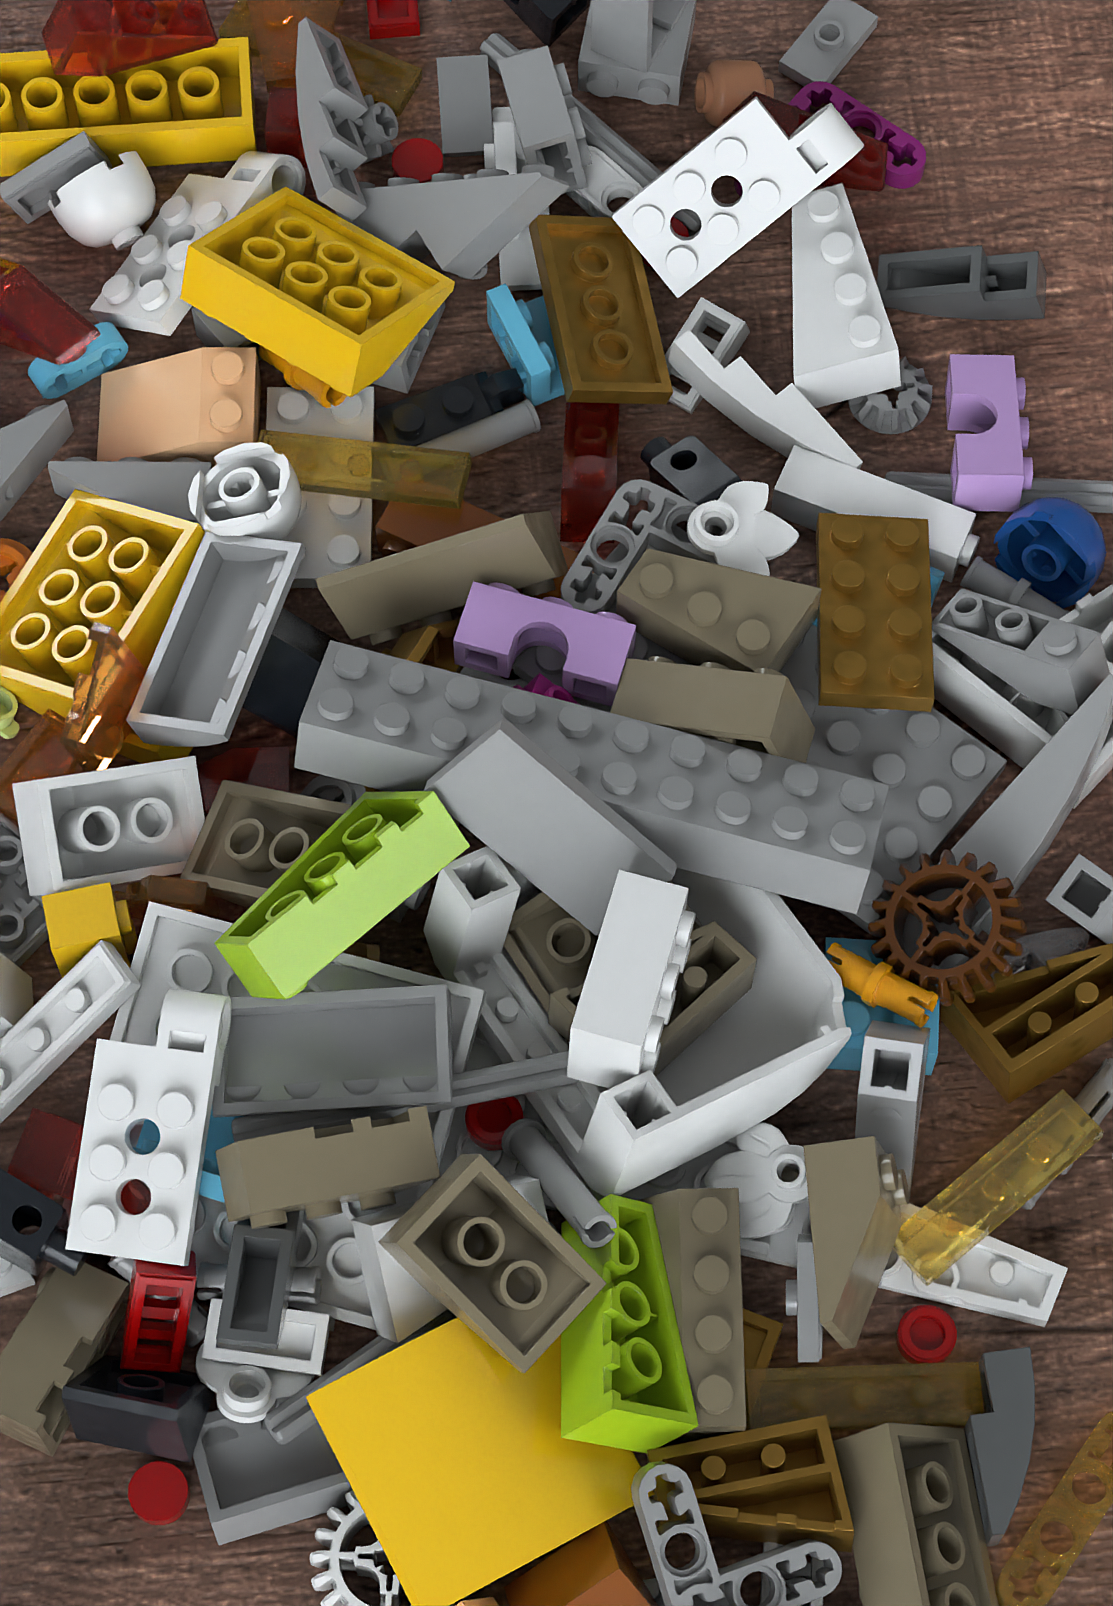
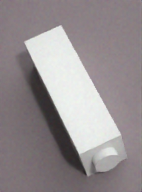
[771,445,980,582]

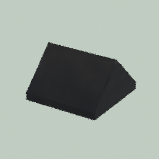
[242,608,341,738]
[62,1355,215,1462]

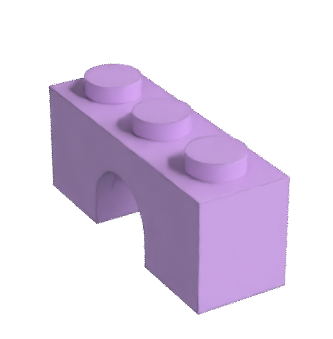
[945,354,1033,512]
[453,581,636,706]

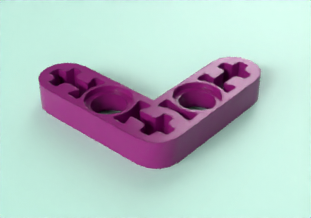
[734,81,926,197]

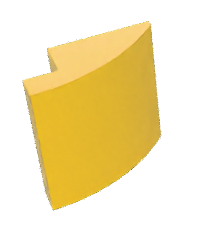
[0,489,205,764]
[306,1317,655,1606]

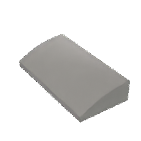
[126,531,306,747]
[212,984,452,1118]
[193,1380,354,1545]

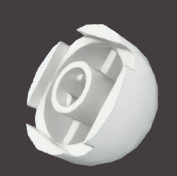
[47,151,156,250]
[188,442,302,540]

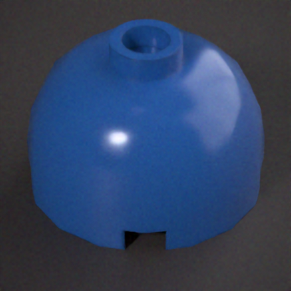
[994,497,1106,609]

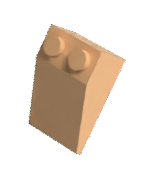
[97,347,261,468]

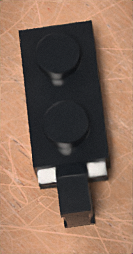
[374,368,524,456]

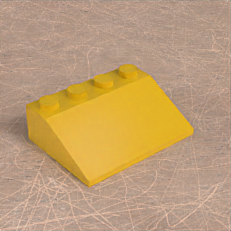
[180,186,455,397]

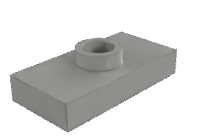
[778,0,878,86]
[0,131,113,224]
[786,1234,823,1362]

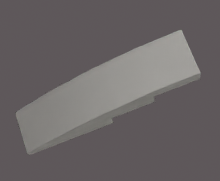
[296,17,368,221]

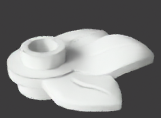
[687,481,799,576]
[704,1122,808,1239]
[195,1343,315,1423]

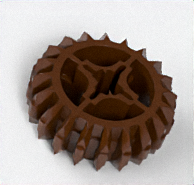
[868,849,1027,1007]

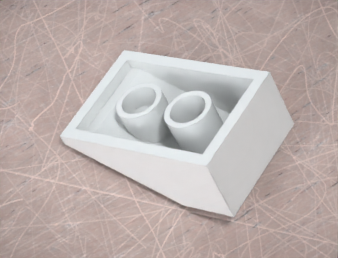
[12,756,205,896]

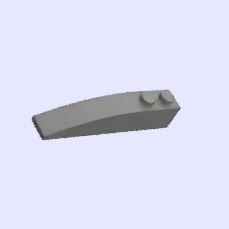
[903,673,1113,969]

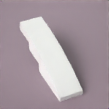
[667,329,863,470]

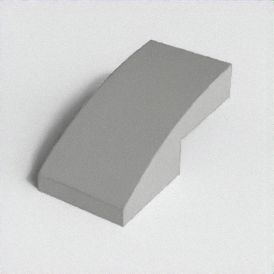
[436,55,494,158]

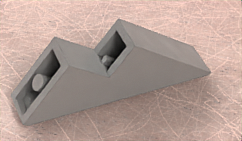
[335,164,570,279]

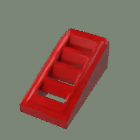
[120,1250,197,1373]

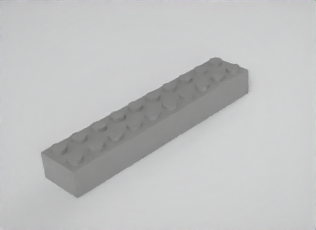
[294,640,889,915]

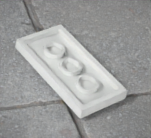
[266,387,375,588]

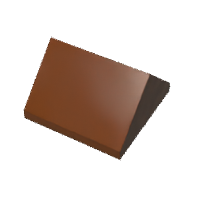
[504,1520,658,1606]

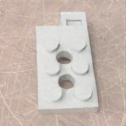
[611,96,864,298]
[89,151,306,336]
[65,988,232,1266]

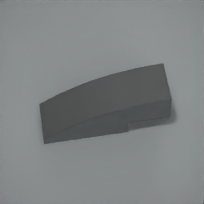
[877,245,1047,320]
[216,1210,304,1349]
[964,1347,1035,1547]

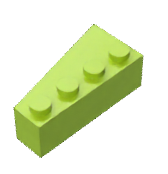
[214,791,470,1000]
[561,1194,699,1454]

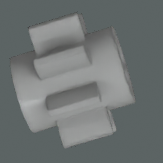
[354,94,398,164]

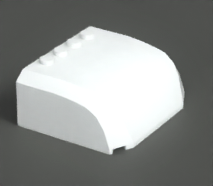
[423,846,852,1197]

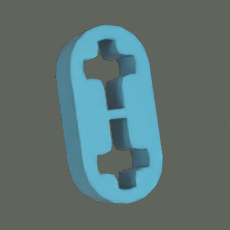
[28,322,128,399]

